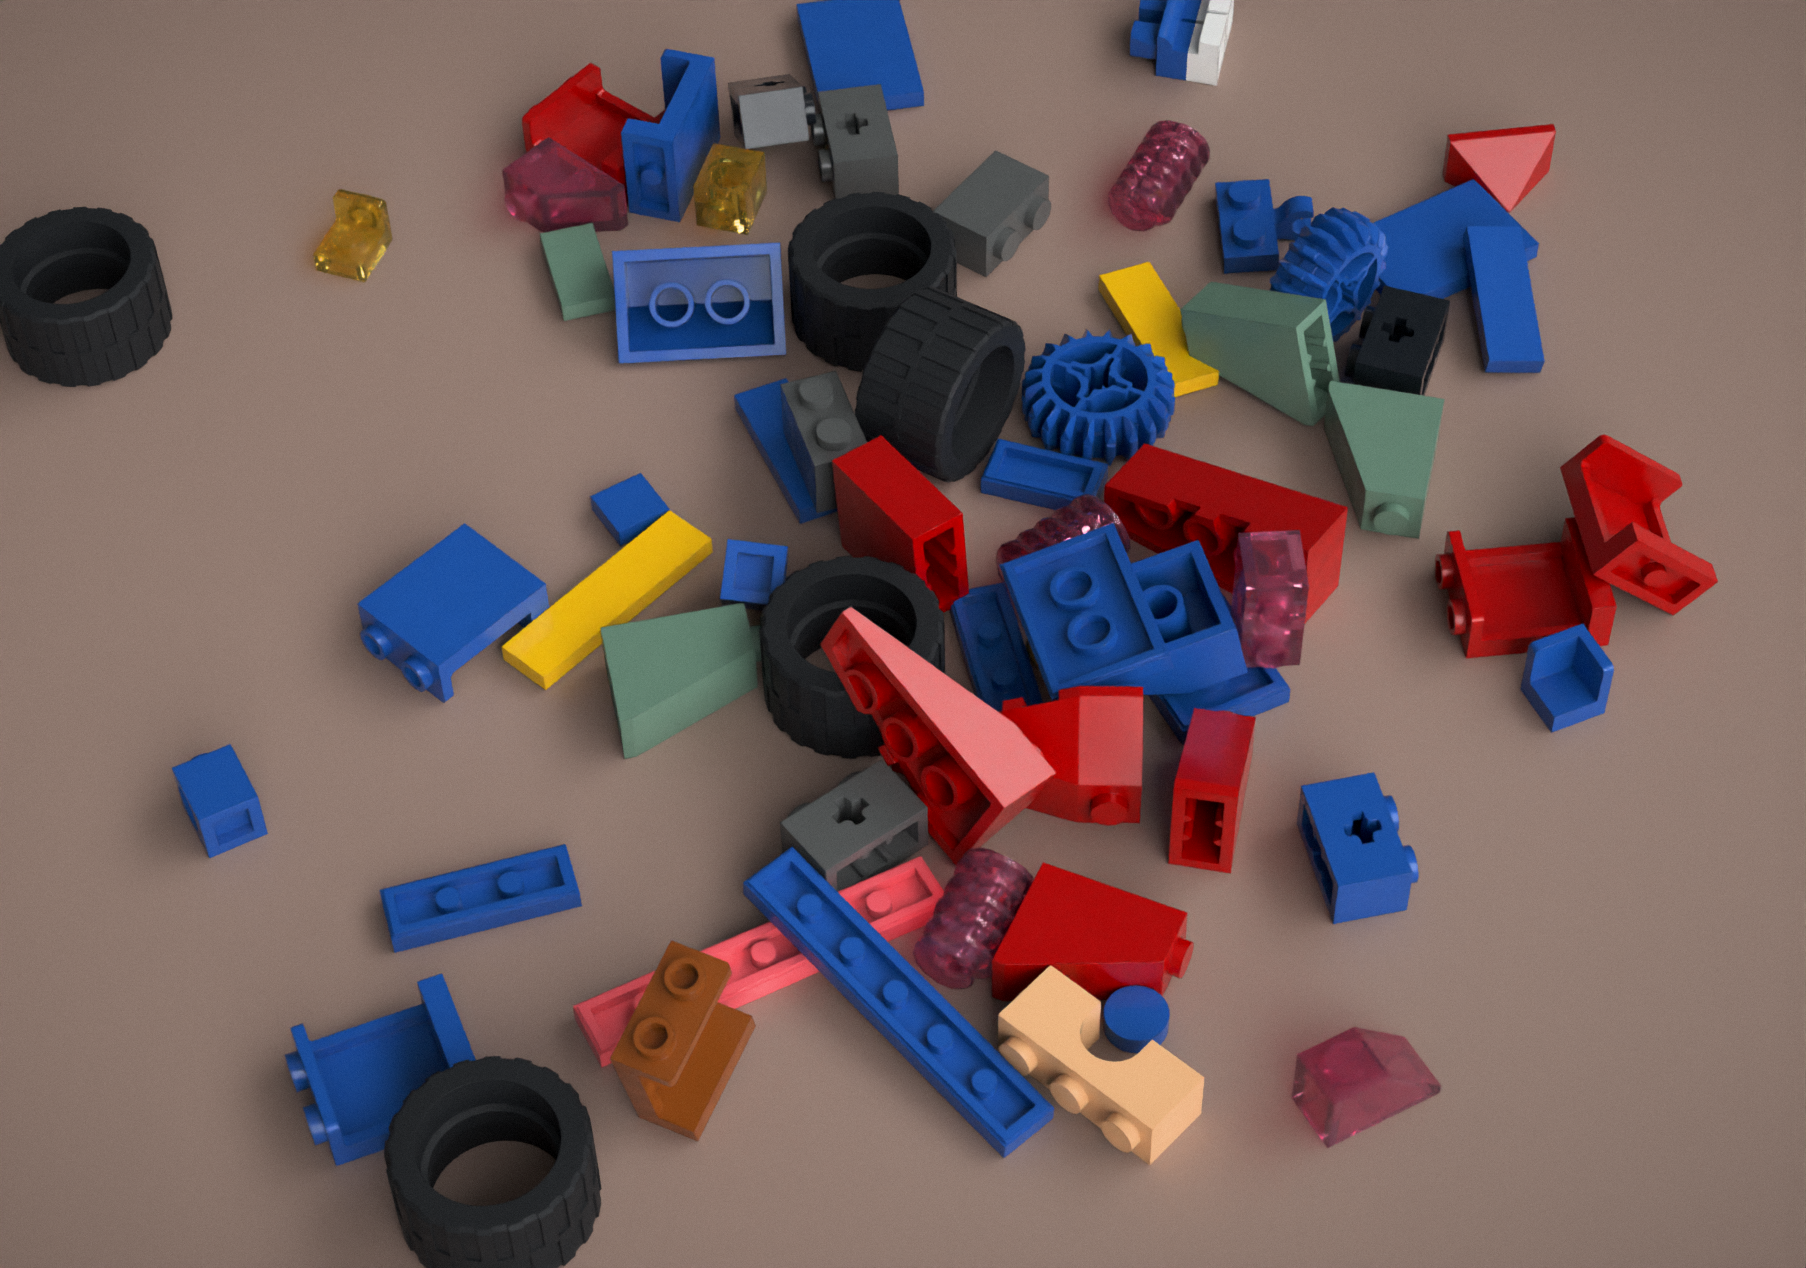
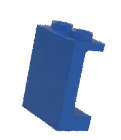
[621,49,721,222]
[357,523,549,703]
[284,973,476,1166]

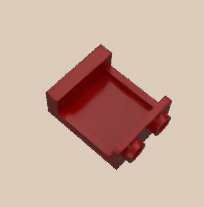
[522,63,667,210]
[1560,434,1718,616]
[1435,517,1617,659]

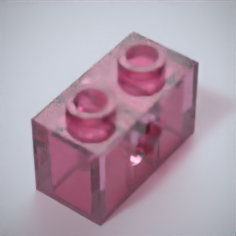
[1231,530,1309,668]

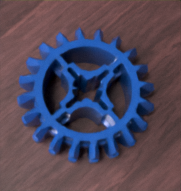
[1269,207,1388,342]
[1022,329,1175,466]

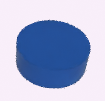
[1103,985,1170,1053]

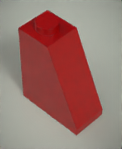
[1168,708,1256,874]
[992,862,1194,1001]

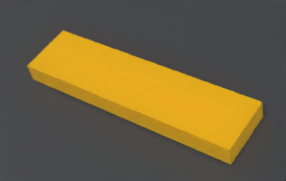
[501,510,713,690]

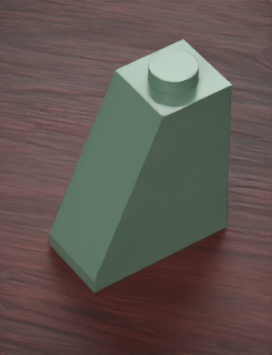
[1180,282,1340,426]
[1324,381,1445,539]
[600,603,761,759]

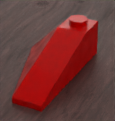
[820,607,1056,866]
[891,686,1143,826]

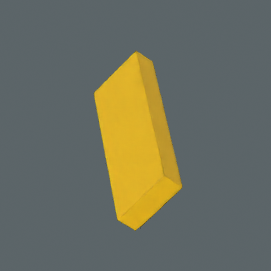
[1098,262,1219,397]

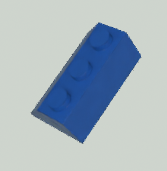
[612,242,786,363]

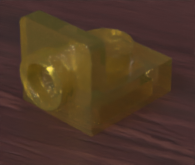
[313,189,393,282]

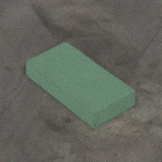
[539,223,616,321]

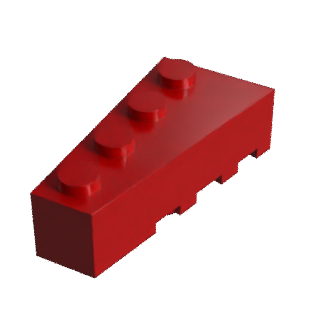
[1103,443,1348,630]

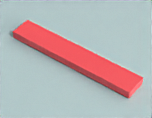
[573,856,951,1068]

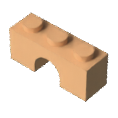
[998,965,1204,1165]

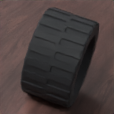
[788,191,957,372]
[0,207,173,387]
[855,287,1026,483]
[759,556,945,759]
[384,1056,602,1268]

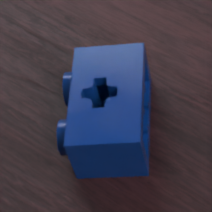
[1297,772,1419,924]

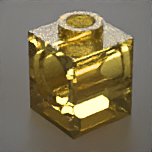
[693,143,767,235]

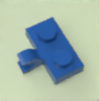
[1215,179,1314,274]

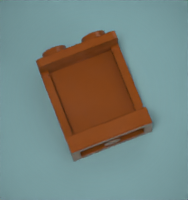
[610,940,756,1141]

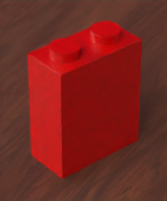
[832,435,969,613]

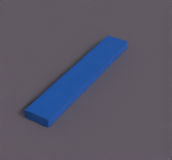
[743,847,1054,1158]

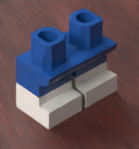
[1130,0,1234,86]

